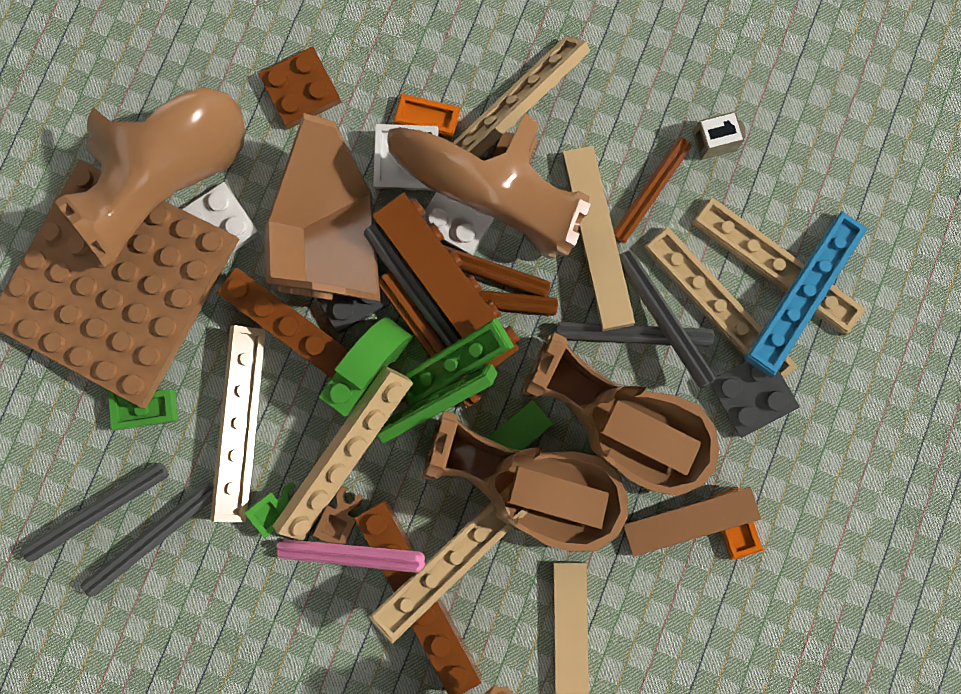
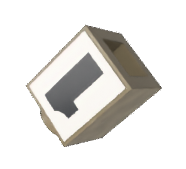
[692,111,746,160]

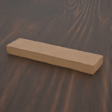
[624,487,761,557]

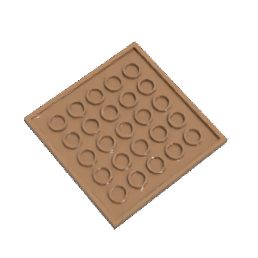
[0,160,240,409]

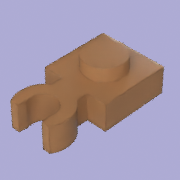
[313,487,363,545]

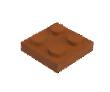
[258,46,342,130]

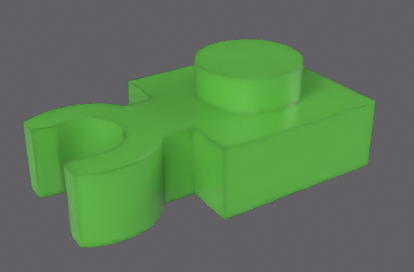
[244,482,296,539]

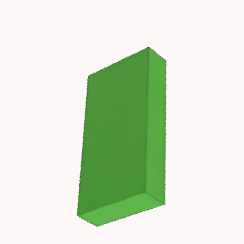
[487,400,553,450]

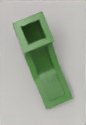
[319,318,414,417]

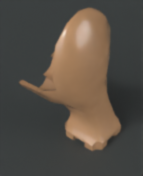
[54,87,246,268]
[387,113,591,259]
[520,332,720,496]
[421,411,628,552]

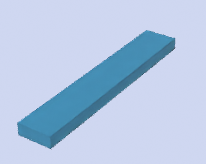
[743,211,868,378]

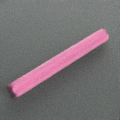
[276,539,425,573]

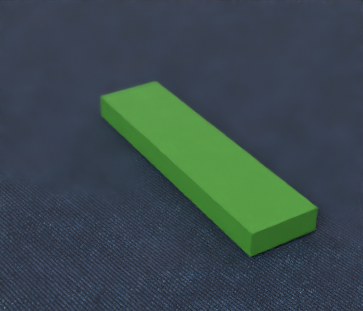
[403,318,514,406]
[377,364,498,444]

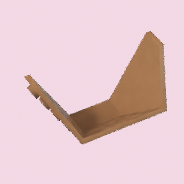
[264,113,380,301]

